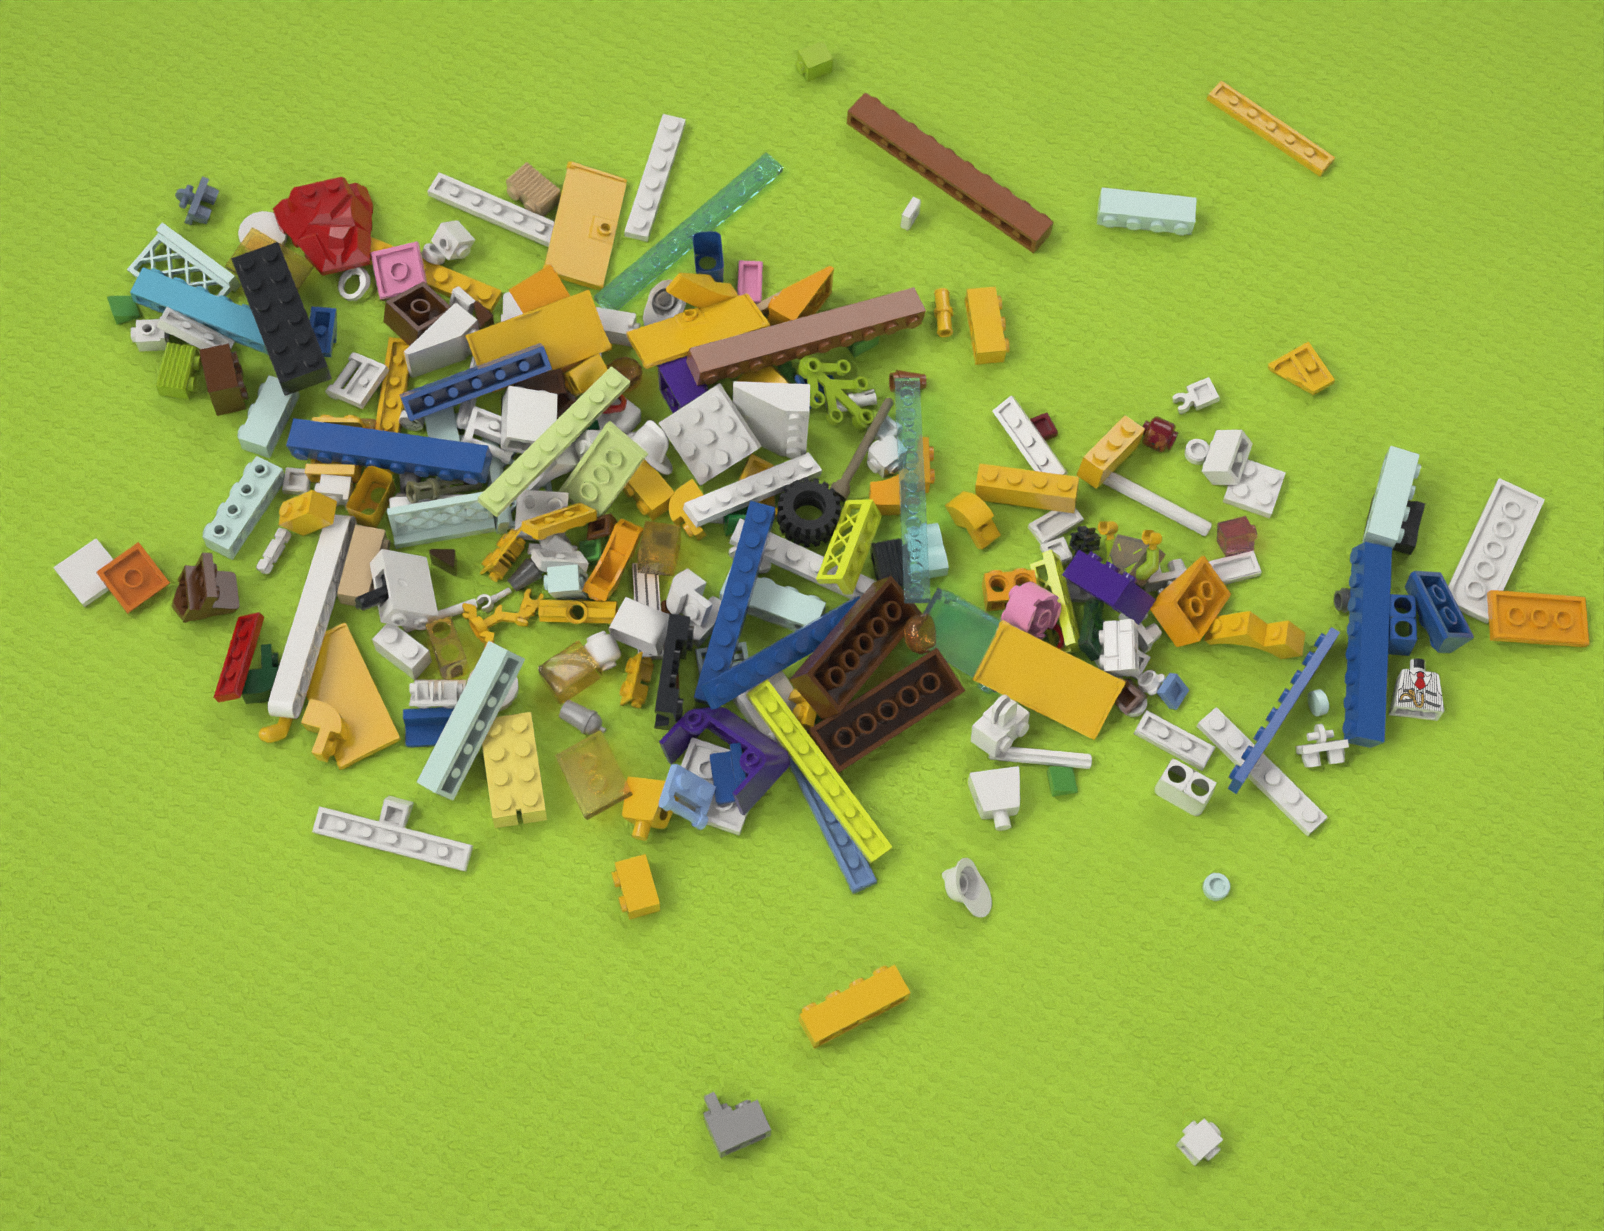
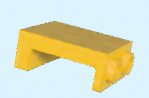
[305,415,366,483]

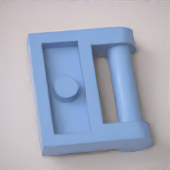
[659,764,716,830]

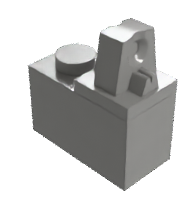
[703,1092,771,1158]

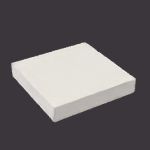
[53,538,113,607]

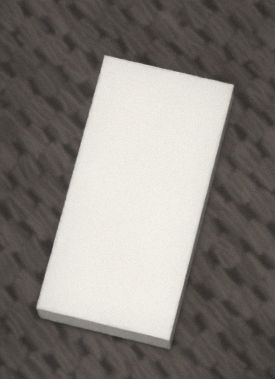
[1028,508,1084,545]
[1209,550,1262,585]

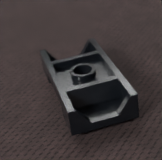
[654,614,695,730]

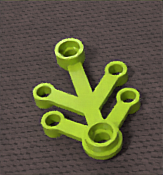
[798,355,874,430]

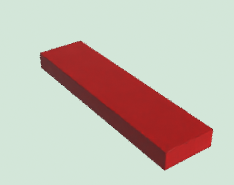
[214,612,264,703]

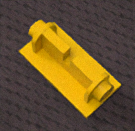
[619,652,654,708]

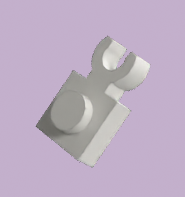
[1173,377,1219,414]

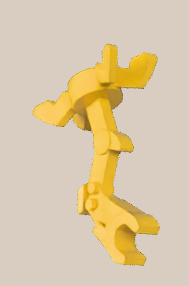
[462,588,543,649]

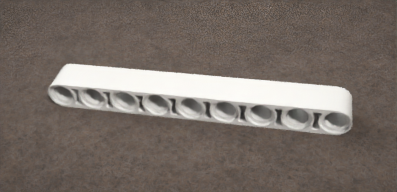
[268,515,357,719]

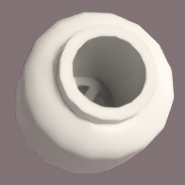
[583,631,621,671]

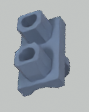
[175,176,219,225]

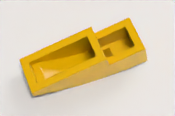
[665,273,739,308]

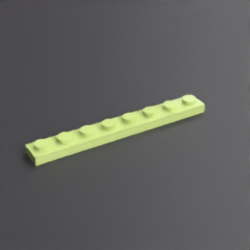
[478,366,630,517]

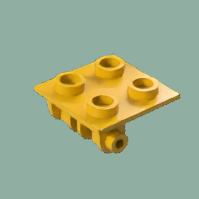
[480,526,526,582]

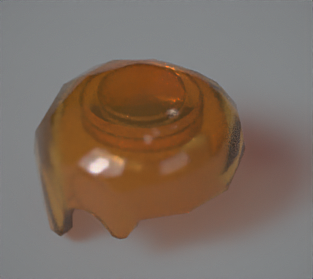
[606,357,643,393]
[903,613,936,654]

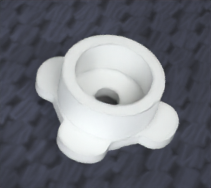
[1138,670,1165,695]

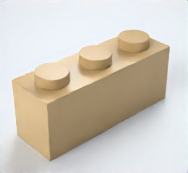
[337,525,391,609]

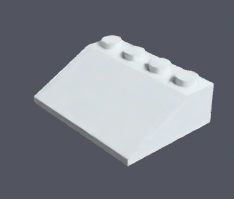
[733,381,810,459]

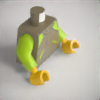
[1098,521,1166,588]

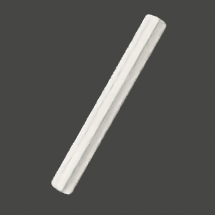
[1103,472,1212,536]

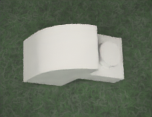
[666,568,713,627]

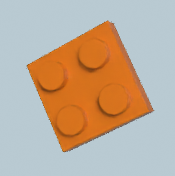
[96,542,170,614]

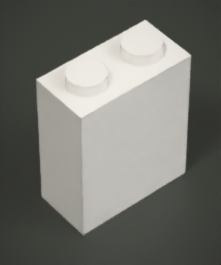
[500,386,557,453]

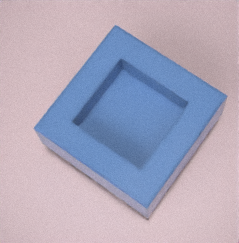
[1157,673,1189,710]

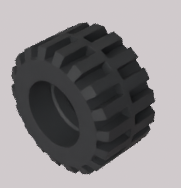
[777,478,841,548]

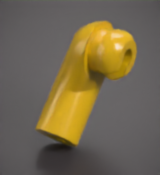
[259,717,293,743]

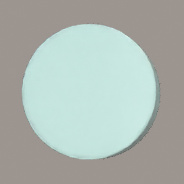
[1308,689,1329,716]
[1202,873,1230,901]

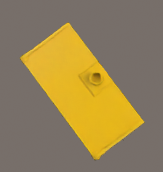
[543,161,627,291]
[465,289,612,392]
[626,293,770,369]
[973,620,1126,740]
[306,622,401,770]

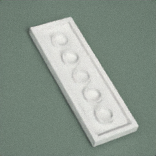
[1448,478,1545,624]

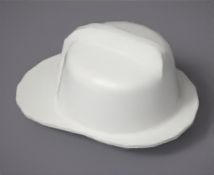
[643,279,686,326]
[627,420,673,475]
[942,858,992,918]

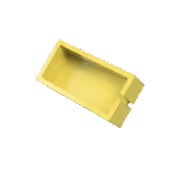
[482,712,547,828]

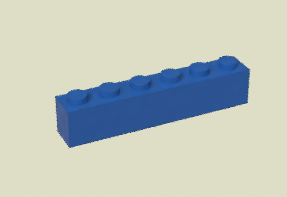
[399,343,552,421]

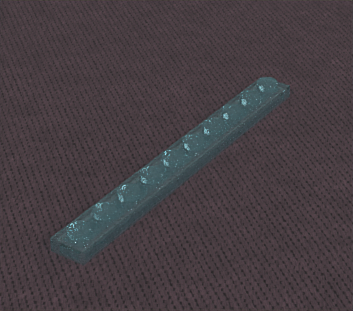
[594,152,783,311]
[894,378,930,603]

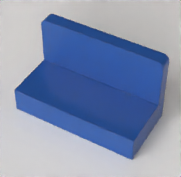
[403,707,454,748]
[710,743,746,804]

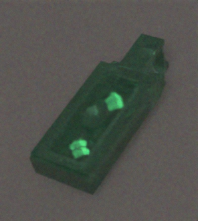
[1078,598,1105,661]

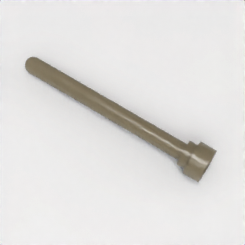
[830,398,894,502]

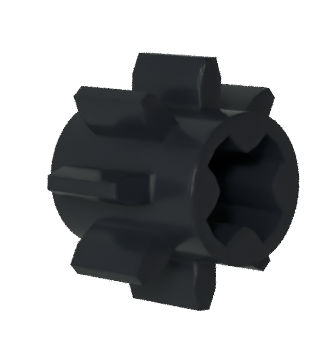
[1069,526,1101,555]

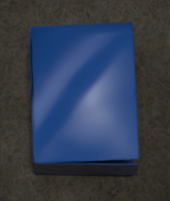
[693,231,724,283]
[1388,594,1417,656]

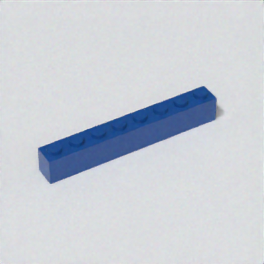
[286,418,493,484]
[694,501,776,705]
[1342,541,1392,748]

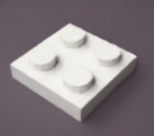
[1222,459,1285,519]

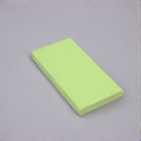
[558,421,648,517]

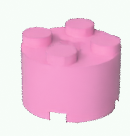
[1001,582,1061,639]

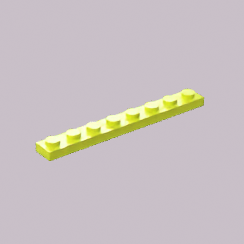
[746,679,892,864]

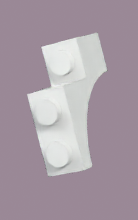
[528,430,601,490]

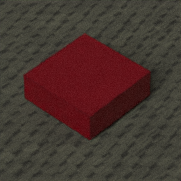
[1030,412,1058,441]

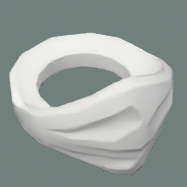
[338,267,370,301]

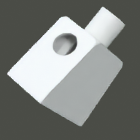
[967,766,1020,831]

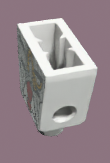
[1389,658,1444,721]

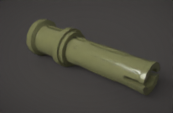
[406,478,482,504]

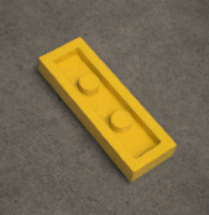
[521,502,597,540]

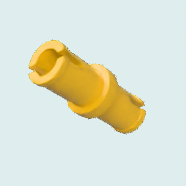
[934,288,953,337]

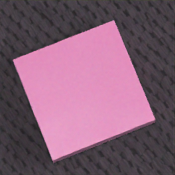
[370,242,427,301]

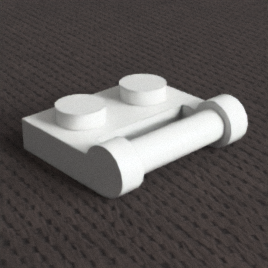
[325,352,389,409]
[461,406,513,464]

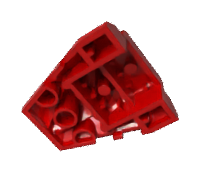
[273,177,373,276]

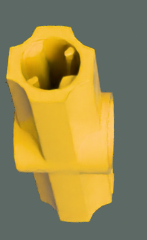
[538,599,618,624]

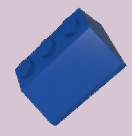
[1405,571,1474,653]

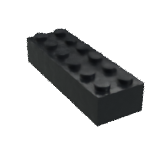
[231,242,332,396]

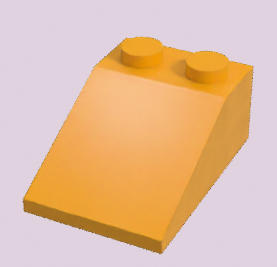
[767,266,834,326]
[1150,556,1231,647]

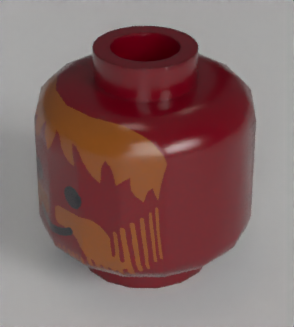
[1142,416,1179,453]

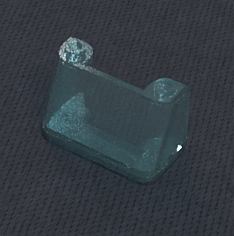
[908,588,1001,694]

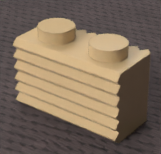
[506,162,561,217]

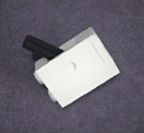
[355,549,439,630]

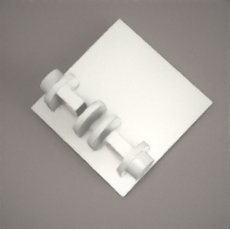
[515,489,569,541]
[409,680,466,709]

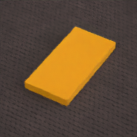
[509,264,588,373]
[1487,590,1589,648]

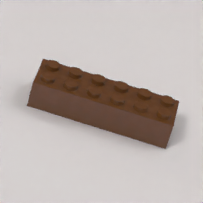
[789,576,922,719]
[807,648,965,773]

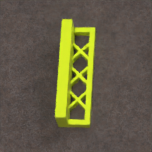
[816,499,882,595]
[1030,550,1084,654]

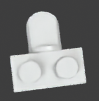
[971,695,1030,758]

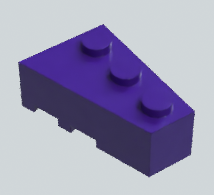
[1062,550,1156,625]

